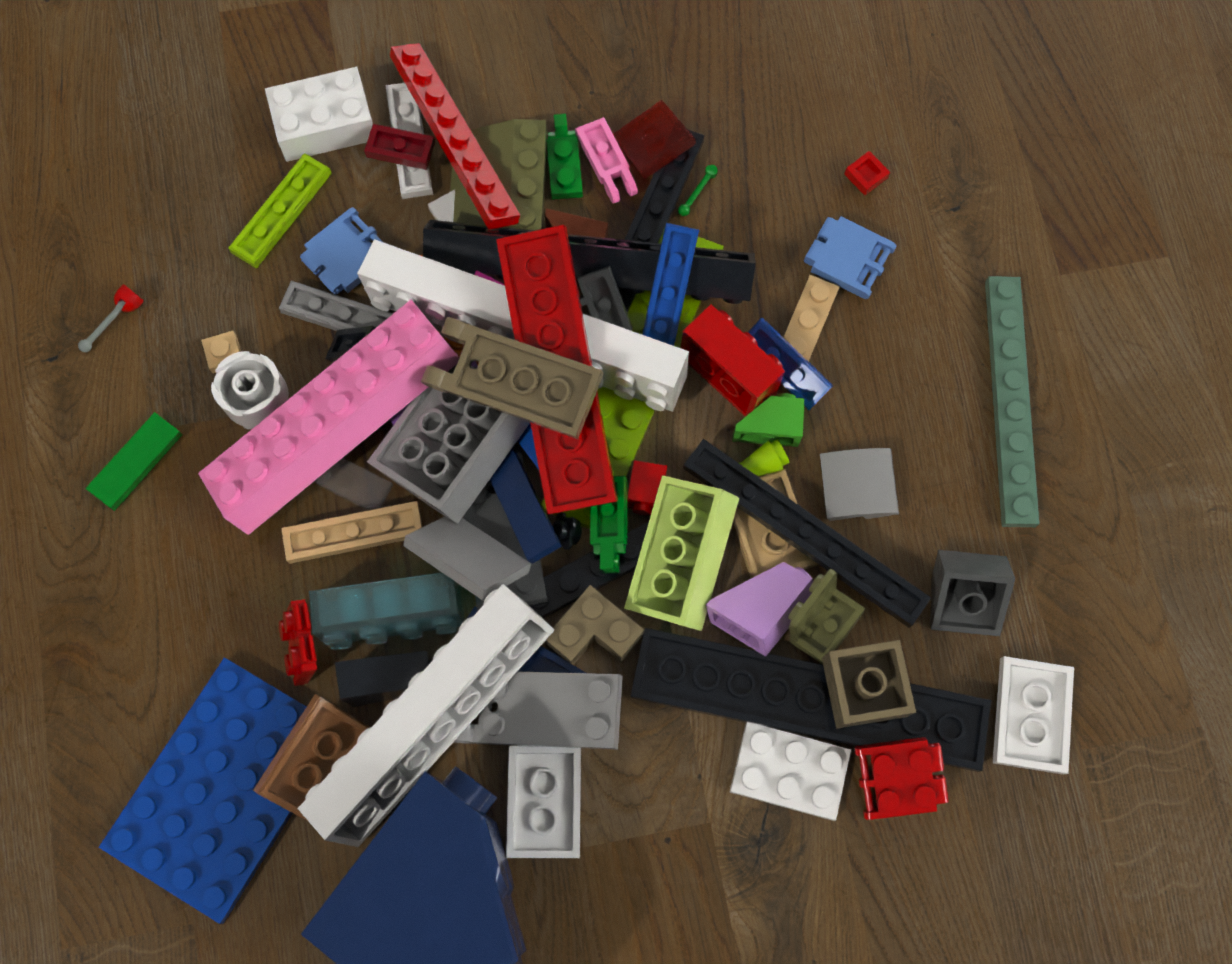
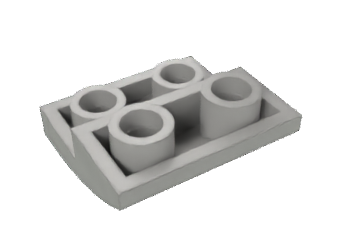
[820,448,899,521]

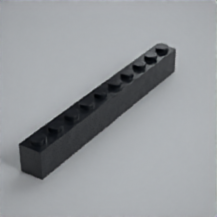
[423,220,756,304]

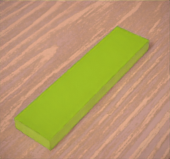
[228,153,332,269]

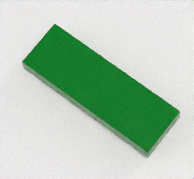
[85,412,183,511]

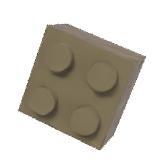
[822,640,916,729]

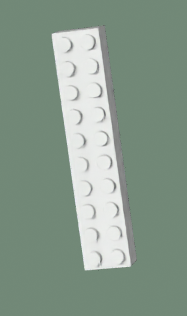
[357,239,689,412]

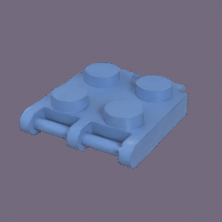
[300,207,384,295]
[804,216,897,299]

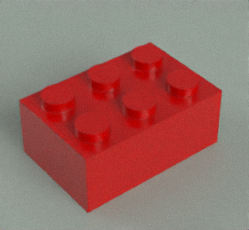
[680,304,785,417]

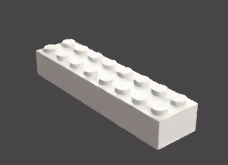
[297,584,555,847]

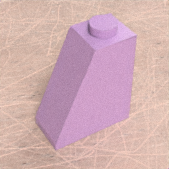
[706,562,813,657]

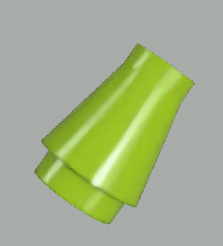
[739,439,790,477]

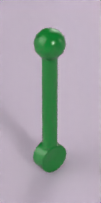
[678,165,718,216]

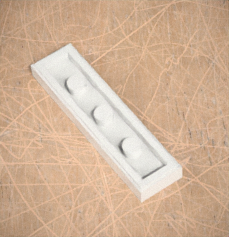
[386,83,433,199]

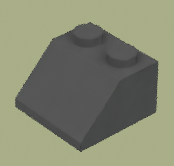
[930,550,1015,636]

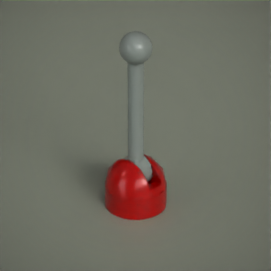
[78,284,144,352]

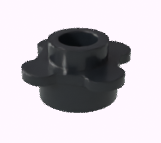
[552,512,582,550]

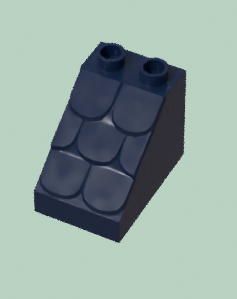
[301,766,527,964]

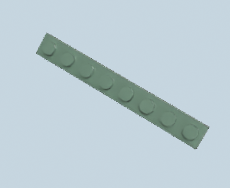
[985,276,1039,528]

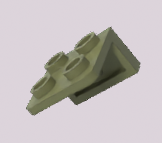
[788,569,865,665]

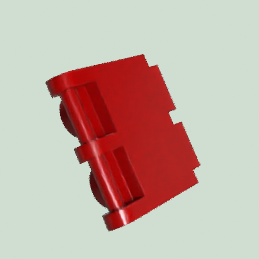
[279,599,317,686]
[854,737,949,820]

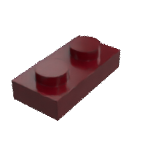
[364,124,435,170]

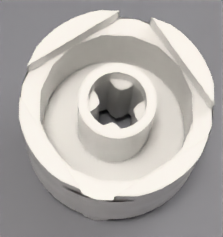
[211,351,289,429]

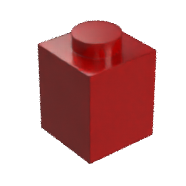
[627,460,667,516]

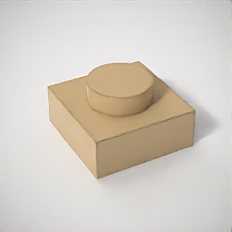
[201,331,241,373]

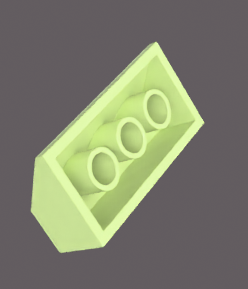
[624,475,739,631]

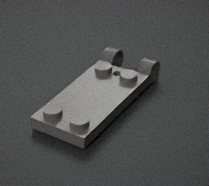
[453,672,623,750]

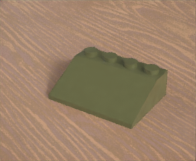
[450,119,547,231]

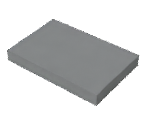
[403,517,531,600]

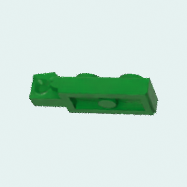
[546,114,583,200]
[590,475,628,573]

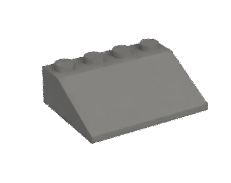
[367,364,530,524]

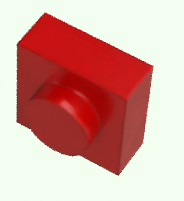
[844,151,890,196]

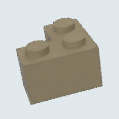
[545,585,644,665]

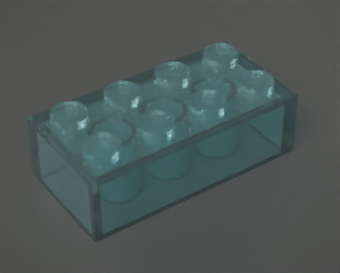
[309,573,464,649]

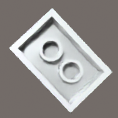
[265,67,373,162]

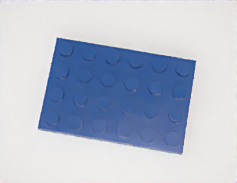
[98,657,307,924]

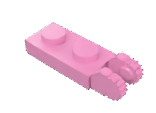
[575,117,638,204]

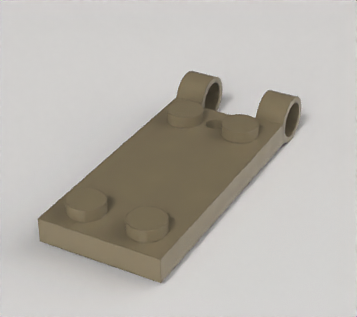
[421,317,604,439]

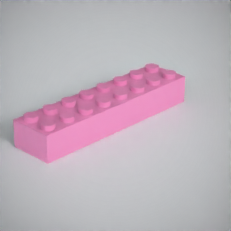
[198,299,460,535]

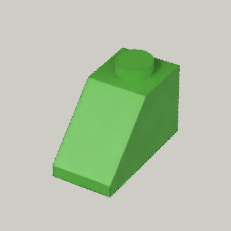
[732,393,804,447]

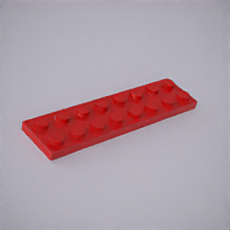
[496,224,618,514]

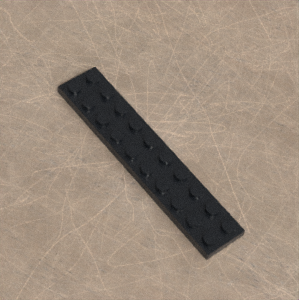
[630,628,991,772]

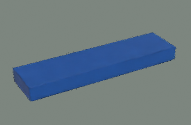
[642,223,699,346]

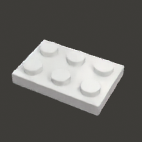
[993,656,1074,774]
[729,722,851,821]
[506,746,581,858]

